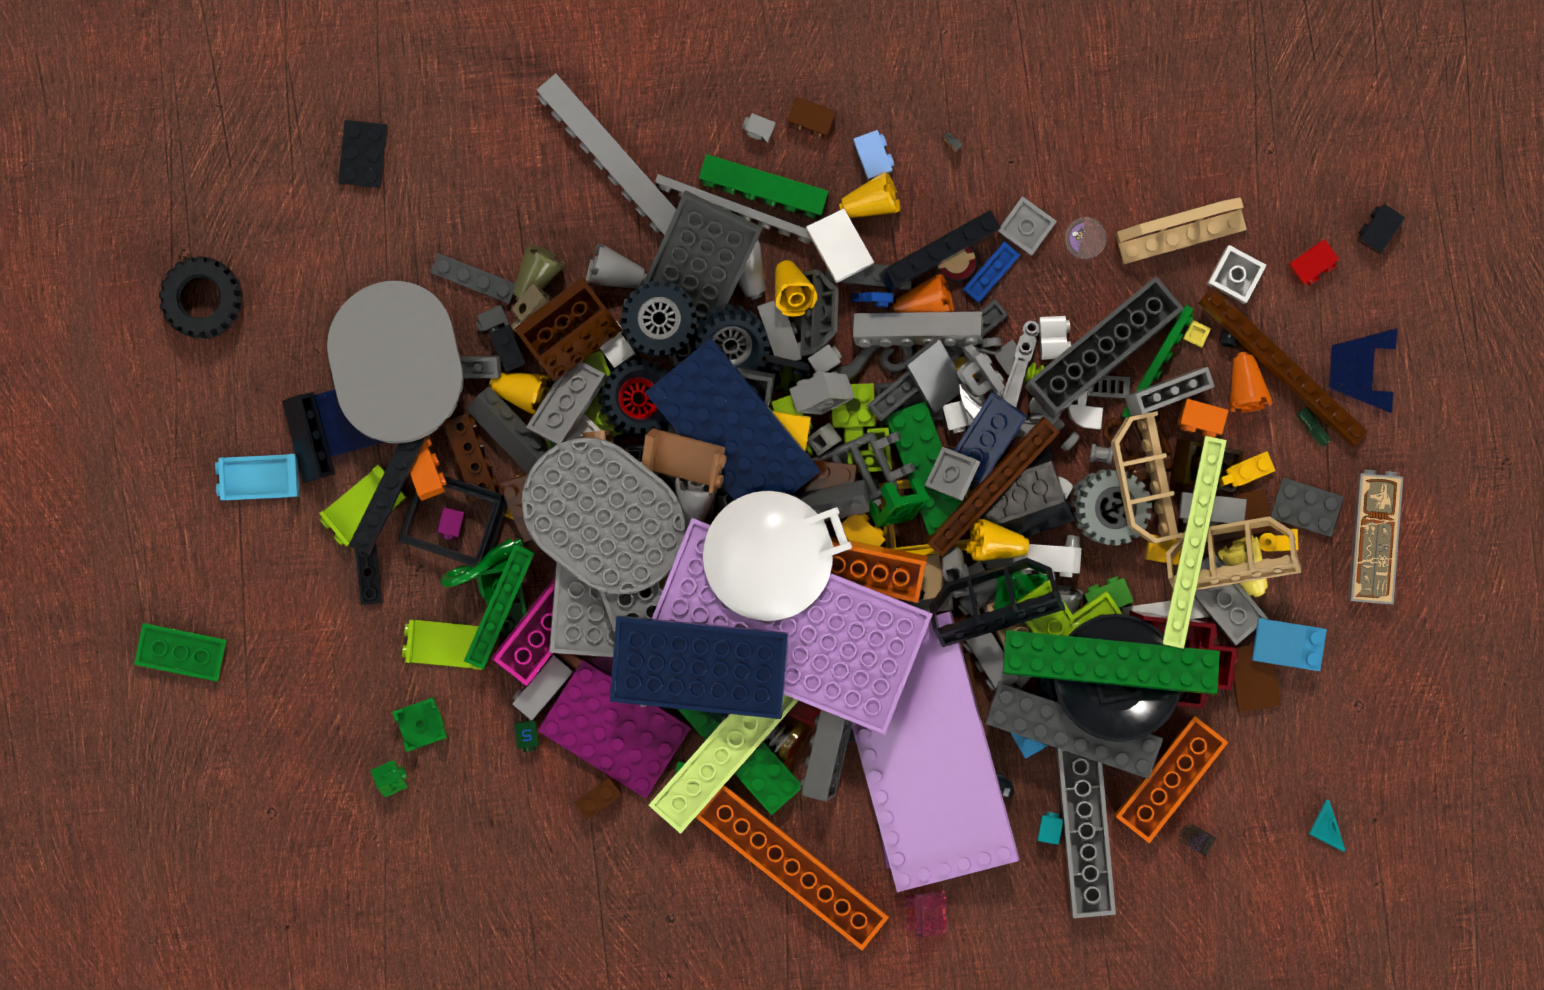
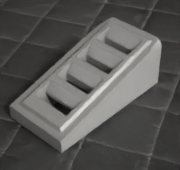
[1087,376,1130,398]

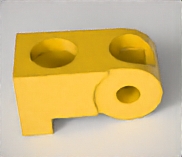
[1258,529,1298,551]

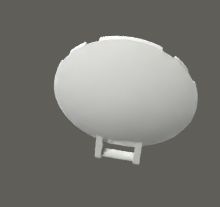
[703,491,852,621]

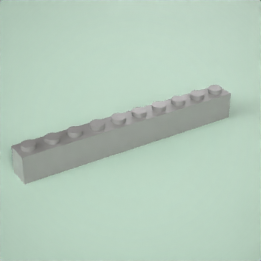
[537,73,676,236]

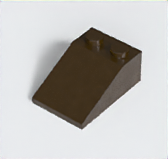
[1170,439,1244,493]

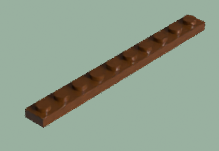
[1198,286,1368,448]

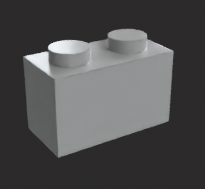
[807,344,842,373]

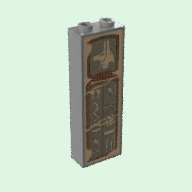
[1348,470,1403,604]

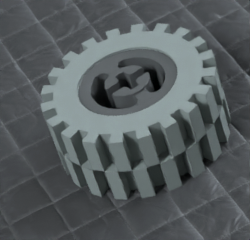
[1071,469,1152,545]

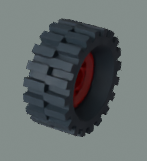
[599,359,669,438]

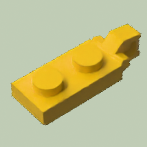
[1218,451,1276,487]

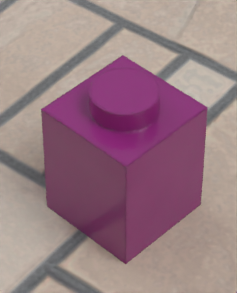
[437,507,465,540]

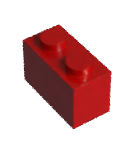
[1288,239,1339,286]

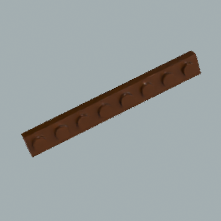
[925,417,1060,557]

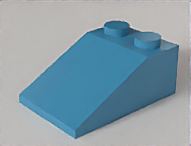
[1252,618,1327,671]

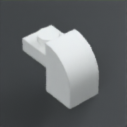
[1067,391,1103,430]

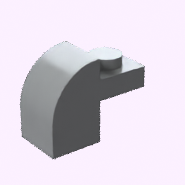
[806,423,842,458]

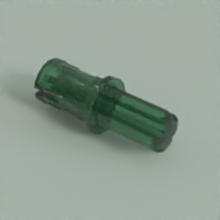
[1296,407,1331,447]

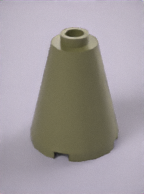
[513,243,565,301]

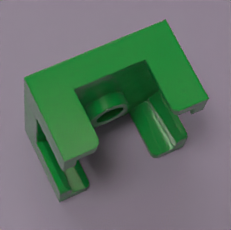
[870,477,930,527]
[994,570,1048,610]
[392,697,449,752]

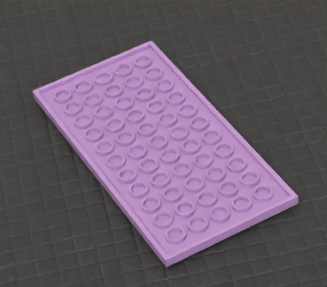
[652,518,933,735]
[852,611,1020,892]

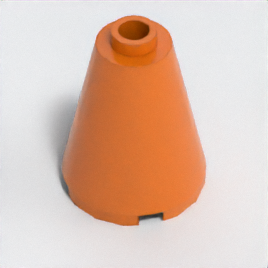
[893,273,954,313]
[1229,352,1272,413]

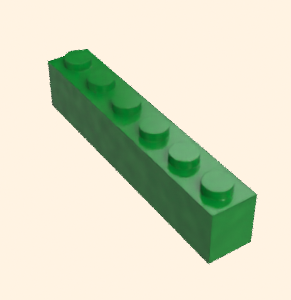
[699,154,829,219]

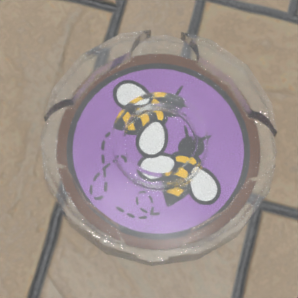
[1064,217,1107,260]

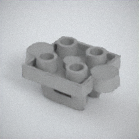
[957,344,1005,398]

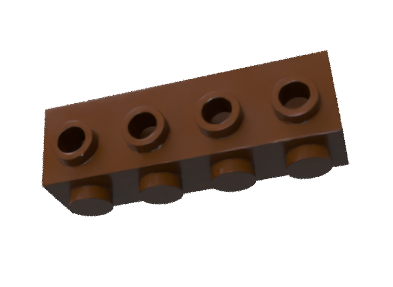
[443,413,499,503]

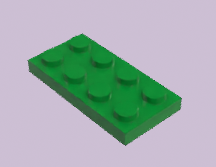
[134,623,227,682]

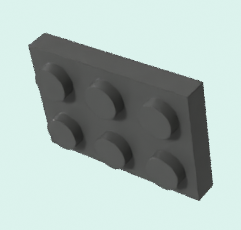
[1270,477,1344,537]

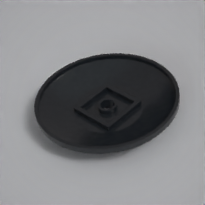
[1053,614,1181,742]

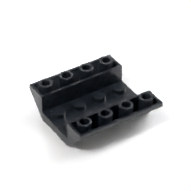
[971,443,1076,538]

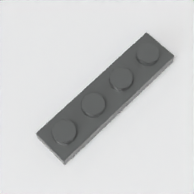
[430,253,516,304]

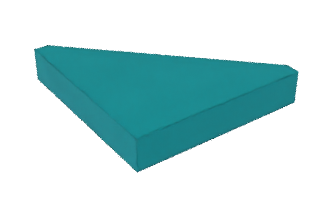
[1308,799,1345,852]

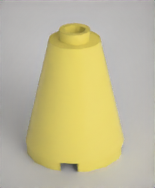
[1218,535,1268,597]

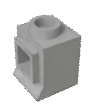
[742,113,776,144]

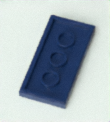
[954,392,1028,485]

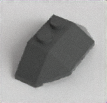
[800,269,839,357]

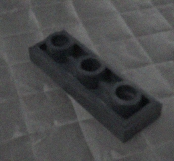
[355,543,383,605]

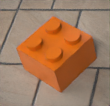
[1177,399,1229,438]

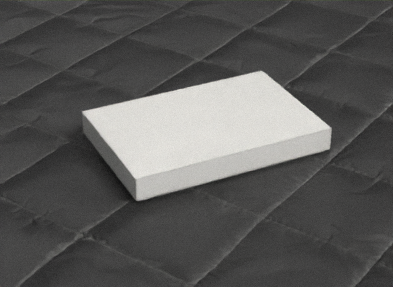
[806,209,874,283]

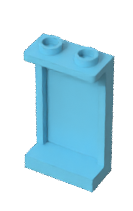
[215,454,300,500]

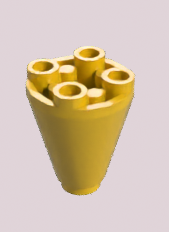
[967,519,1029,561]

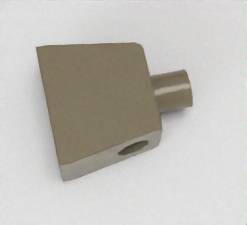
[511,284,553,333]

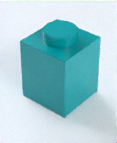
[1036,812,1063,845]

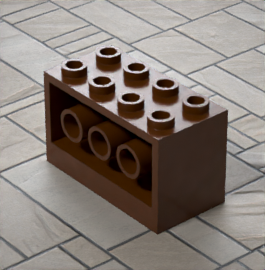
[514,277,622,382]

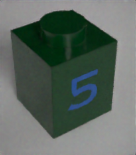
[514,720,540,752]

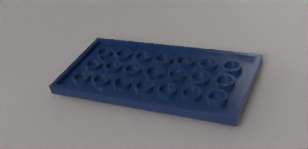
[645,338,821,500]
[610,616,789,719]

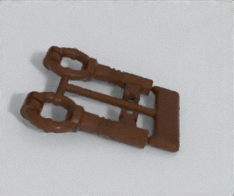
[1103,407,1173,482]

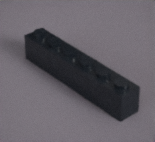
[879,210,1001,293]

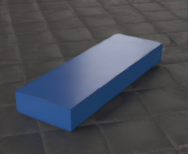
[963,241,1020,304]

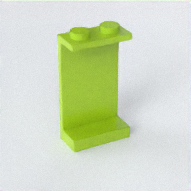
[319,464,407,546]
[402,619,483,670]

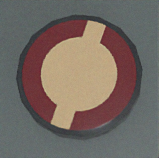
[936,247,978,282]

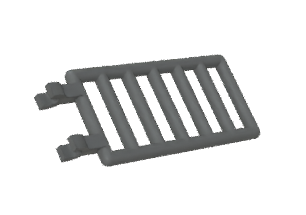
[812,431,916,523]

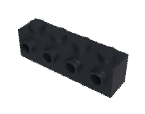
[282,392,335,483]

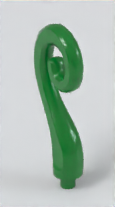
[440,538,523,587]

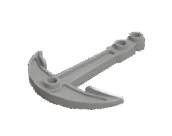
[959,321,1060,439]

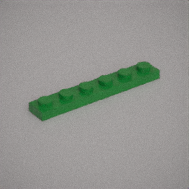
[1121,305,1194,419]
[464,543,535,670]

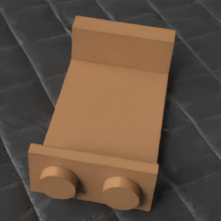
[642,429,727,494]

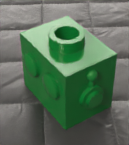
[370,760,408,798]

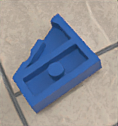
[851,292,893,308]

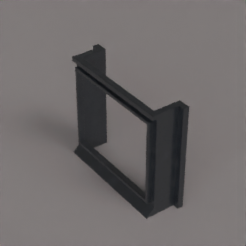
[398,476,507,566]

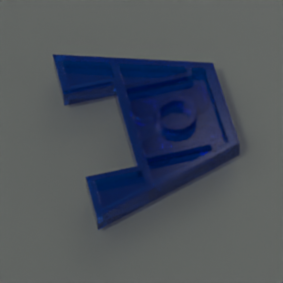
[1329,328,1397,413]

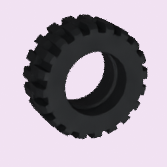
[159,256,243,339]

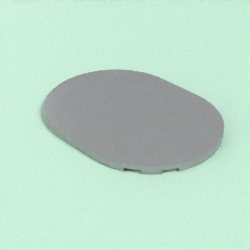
[327,281,463,444]
[522,438,685,594]

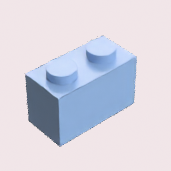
[853,130,894,180]

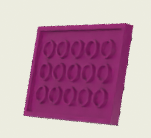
[538,658,692,798]

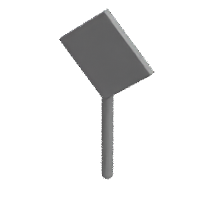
[957,340,1017,376]

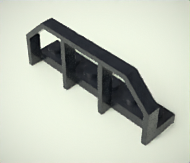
[929,558,1065,647]

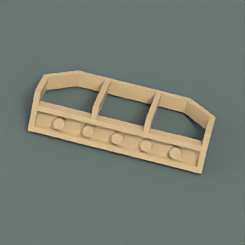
[1115,197,1247,265]
[1111,411,1183,543]
[1166,516,1301,590]

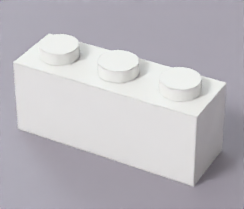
[1013,544,1082,577]

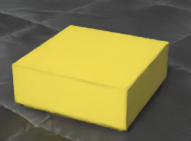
[1183,320,1211,348]

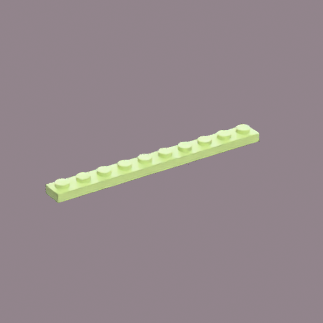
[1162,436,1227,649]

